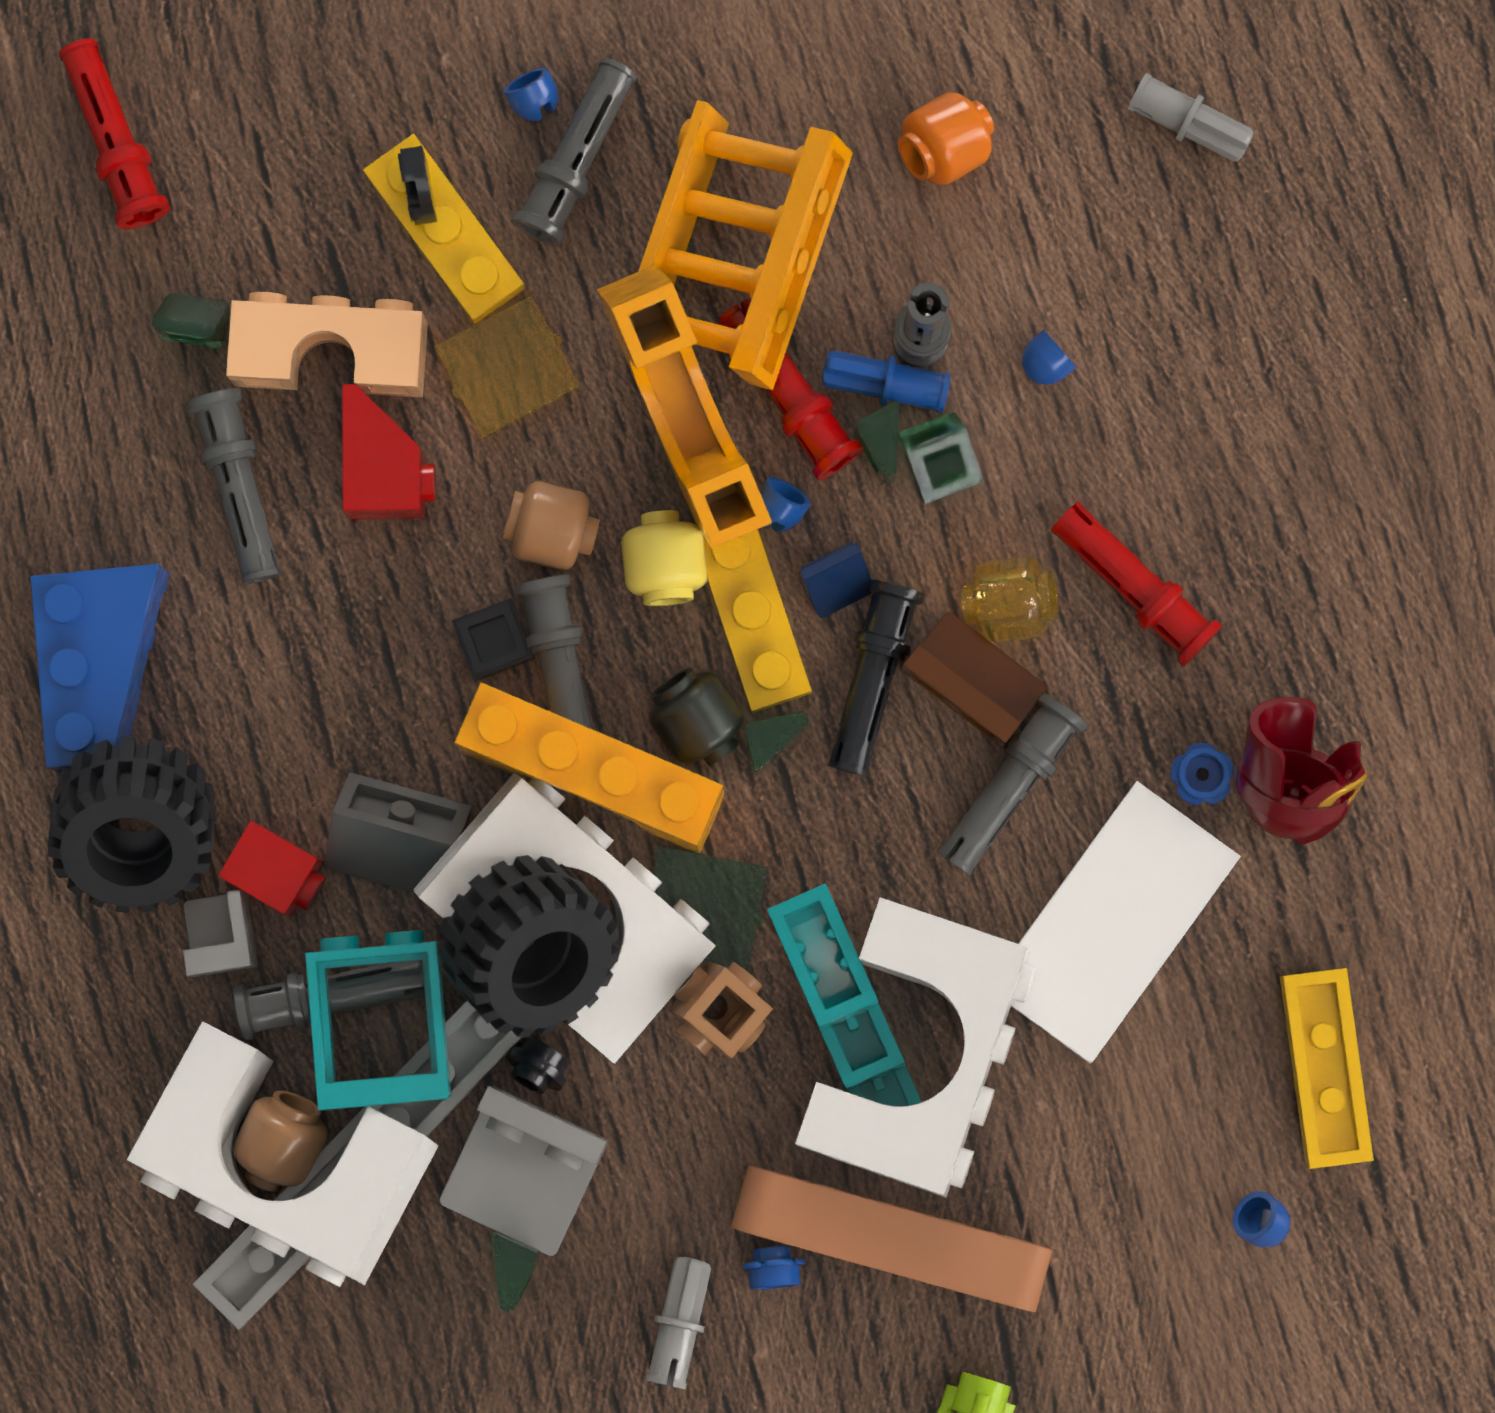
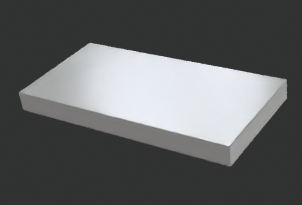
[1011,781,1241,1064]

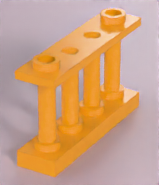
[638,100,853,390]

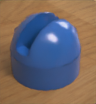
[503,67,559,122]
[1022,329,1077,385]
[759,477,810,533]
[1233,1191,1290,1248]

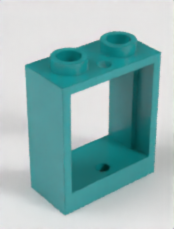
[305,930,452,1110]

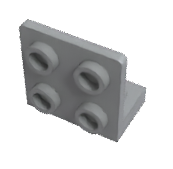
[440,1086,609,1256]

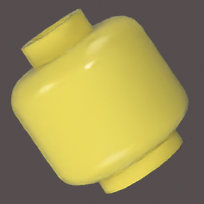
[621,510,708,606]

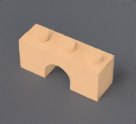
[226,292,428,397]

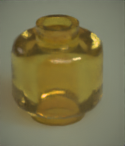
[961,556,1059,643]

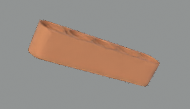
[731,1165,1053,1312]

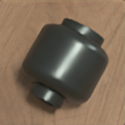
[649,668,743,766]

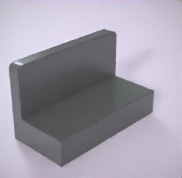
[324,772,472,893]

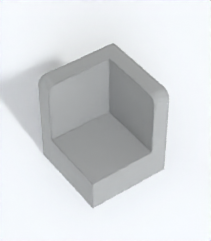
[183,889,259,977]

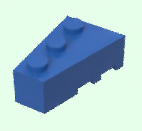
[30,563,170,774]

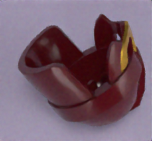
[1236,697,1367,845]

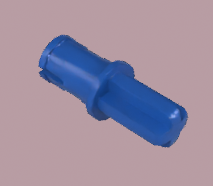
[822,351,951,413]

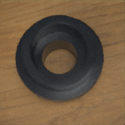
[506,1037,569,1094]

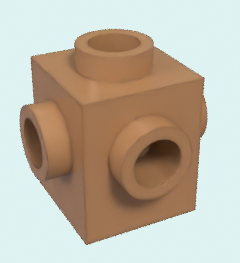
[669,961,773,1059]

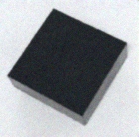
[452,598,535,682]

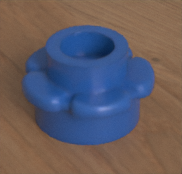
[1171,743,1234,805]
[742,1246,806,1290]

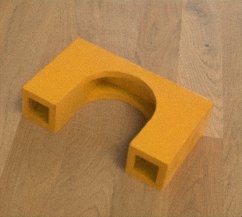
[597,265,772,549]
[455,682,725,854]

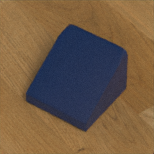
[799,542,872,617]

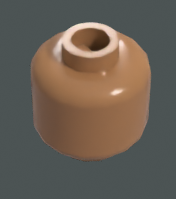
[502,480,600,571]
[233,1091,328,1192]

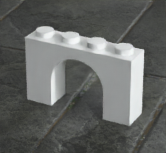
[413,773,716,1064]
[795,898,1036,1198]
[127,1021,438,1287]

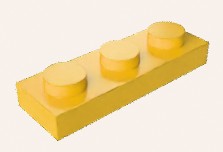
[363,133,526,325]
[704,529,812,713]
[1280,968,1374,1169]

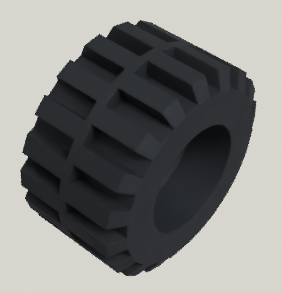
[47,737,216,913]
[438,855,620,1037]

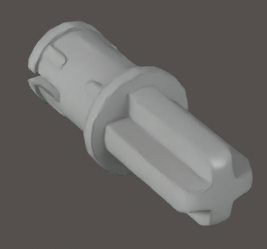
[1127,73,1253,161]
[645,1257,711,1390]

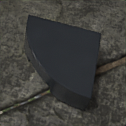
[398,146,437,225]

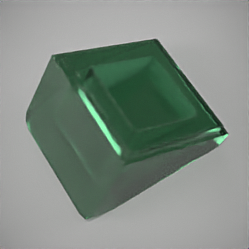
[151,293,230,349]
[855,400,899,486]
[897,412,984,504]
[744,711,809,777]
[492,1231,541,1312]

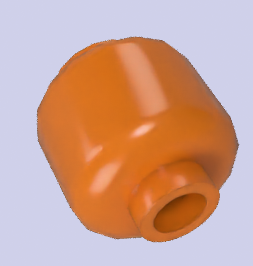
[897,91,994,186]

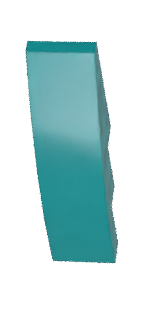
[767,883,922,1107]

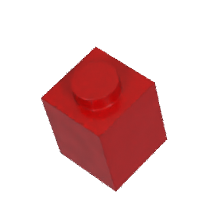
[218,820,326,917]

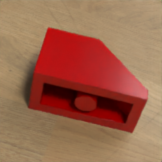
[342,384,437,520]

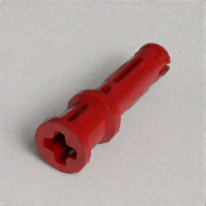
[58,38,171,230]
[717,299,864,481]
[1050,501,1223,667]

